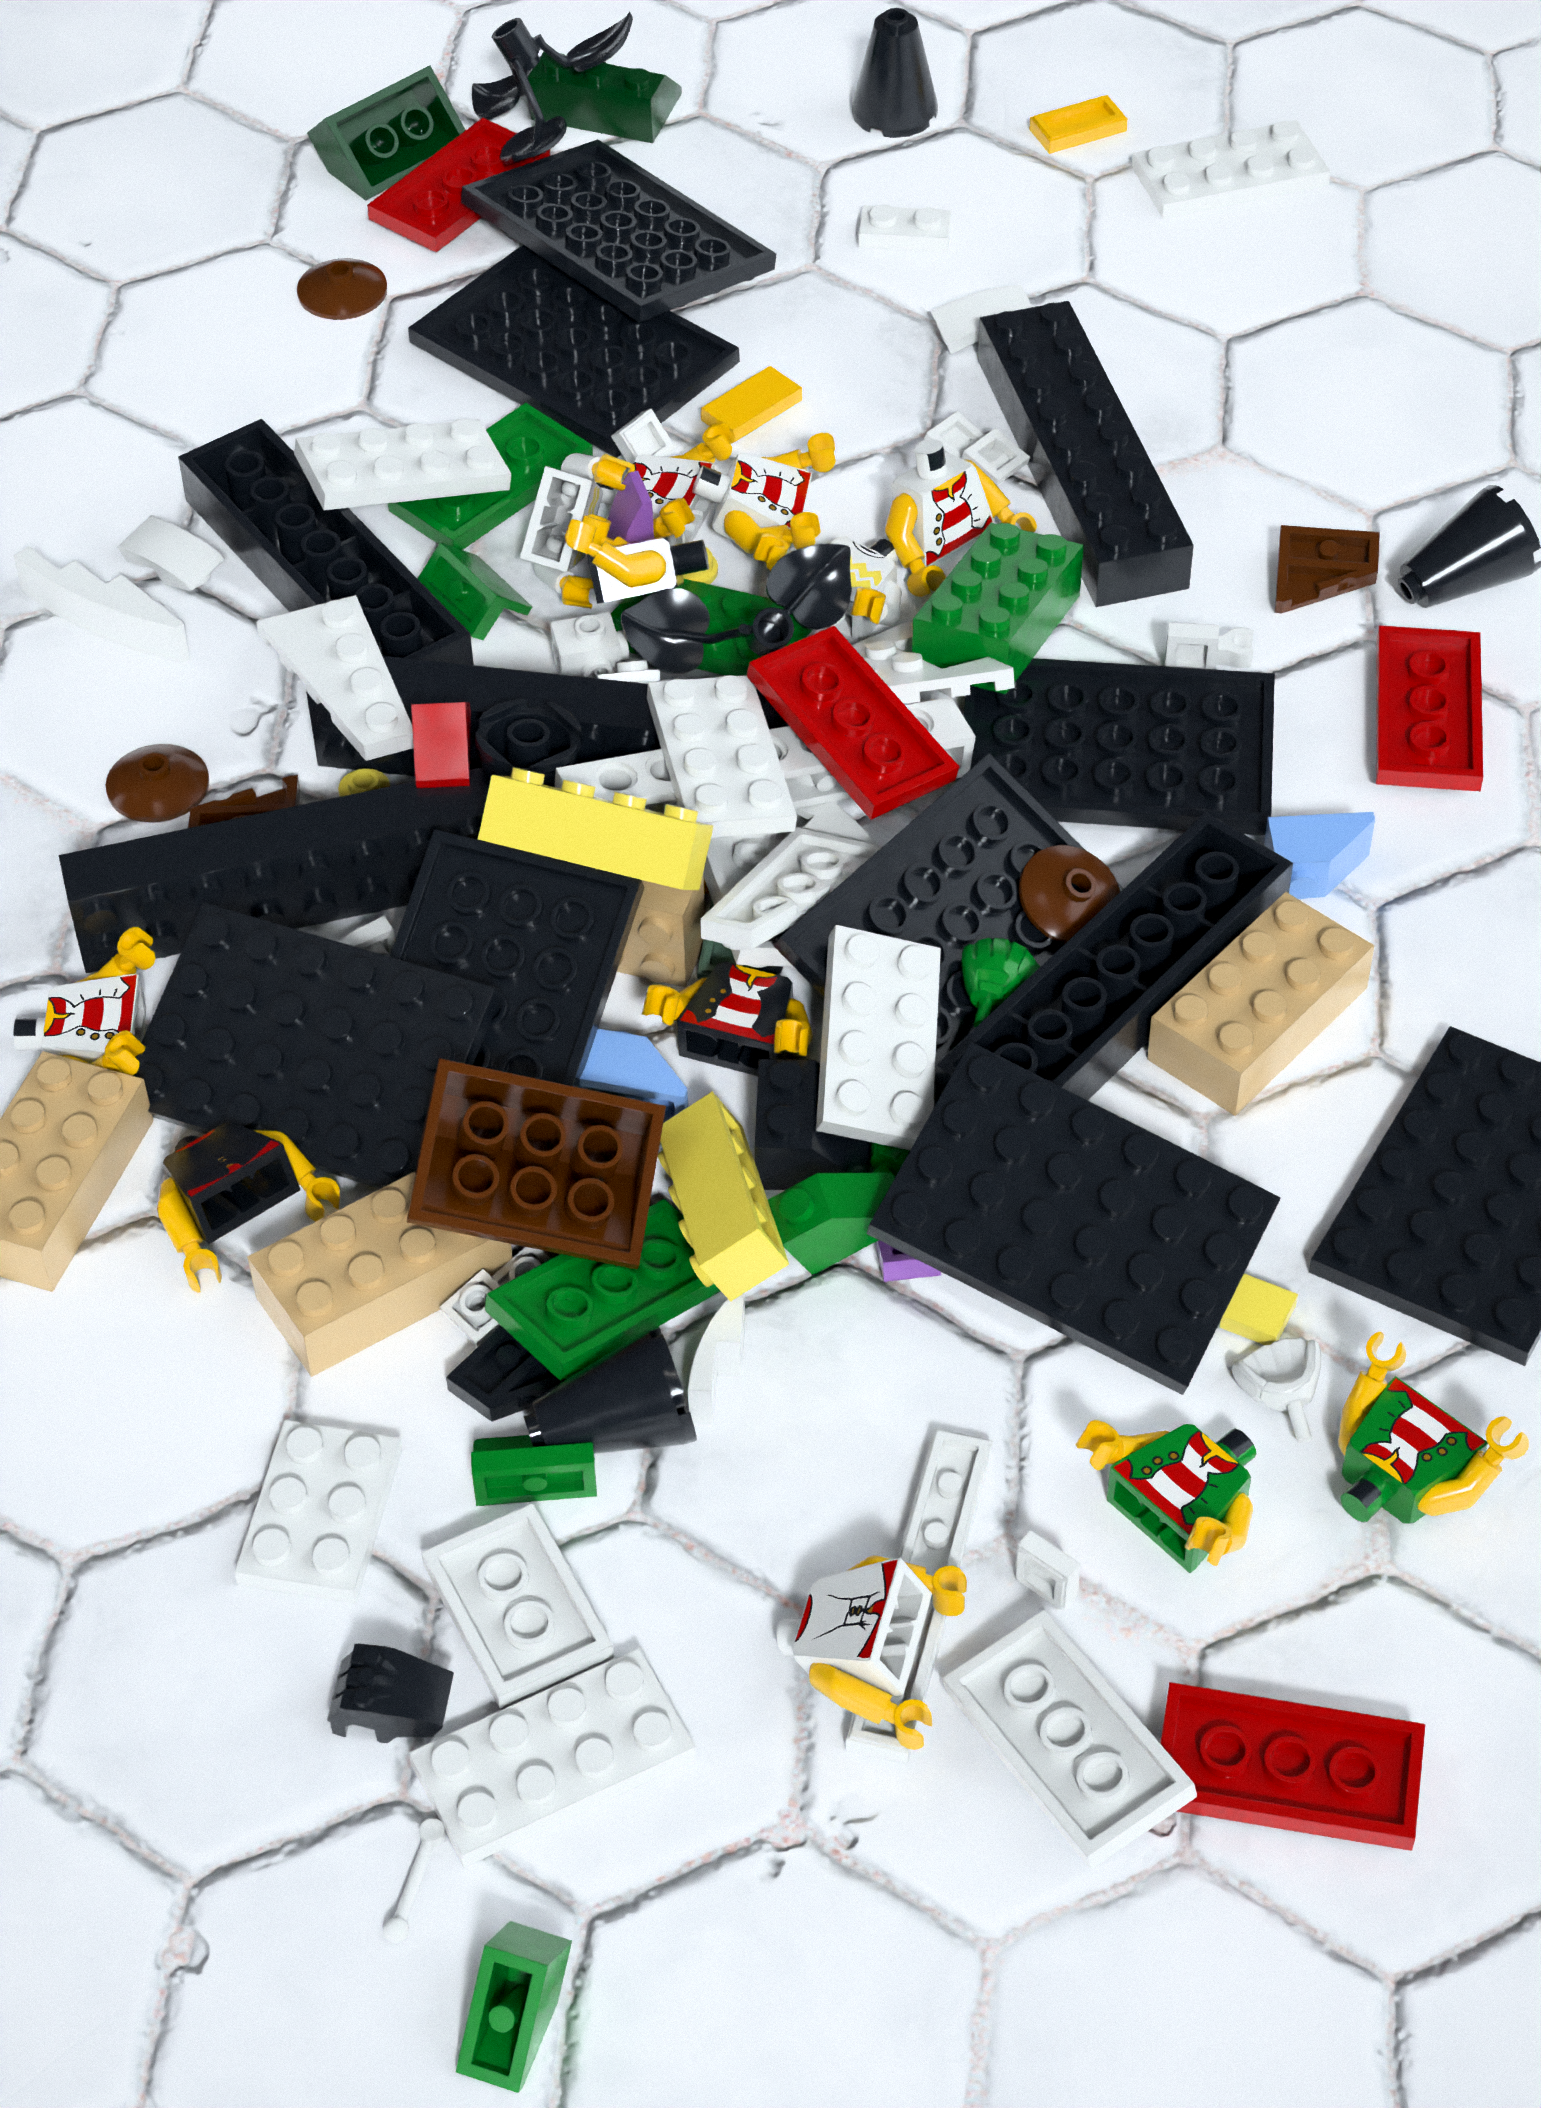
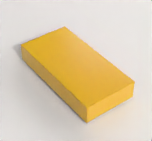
[1029,95,1128,154]
[701,366,802,442]

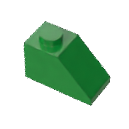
[768,1173,895,1275]
[456,1921,572,2093]

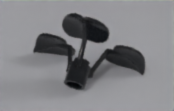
[472,11,633,165]
[621,544,852,729]

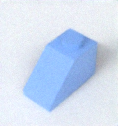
[1264,812,1375,899]
[578,1028,688,1123]

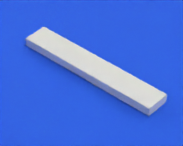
[846,1428,993,1765]

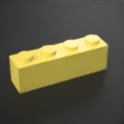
[478,767,714,890]
[658,1091,789,1302]

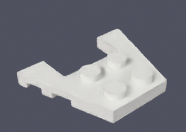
[852,621,1015,704]

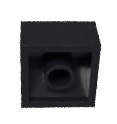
[754,1059,870,1190]

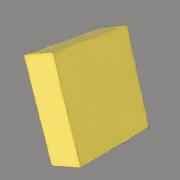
[1220,1273,1298,1345]

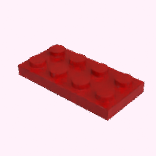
[367,118,550,252]
[1376,625,1484,792]
[747,626,959,820]
[1161,1682,1426,1851]

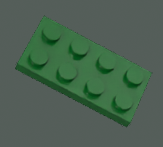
[388,403,593,550]
[611,579,812,676]
[485,1199,721,1381]

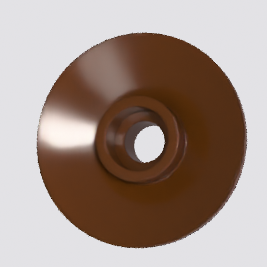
[297,258,388,320]
[105,744,209,823]
[1019,845,1120,944]

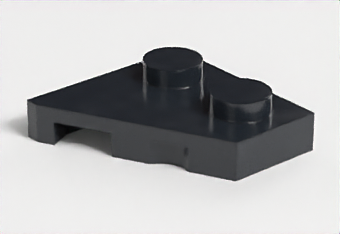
[446,1325,586,1422]

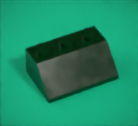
[528,51,682,143]
[307,65,465,201]

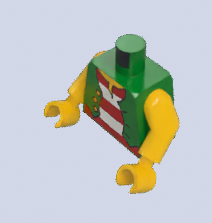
[1338,1332,1529,1524]
[1075,1420,1257,1573]

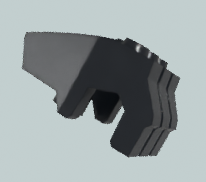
[327,1643,454,1744]

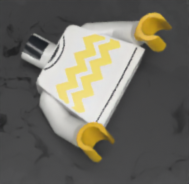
[520,453,632,609]
[753,534,902,645]

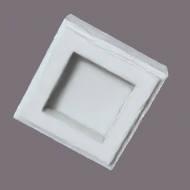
[611,409,676,464]
[1015,1530,1081,1611]

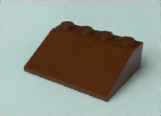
[406,1058,666,1270]

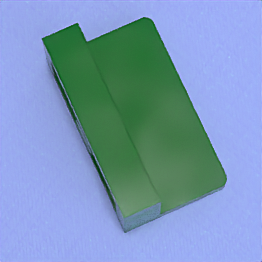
[418,542,533,641]
[471,1435,597,1506]

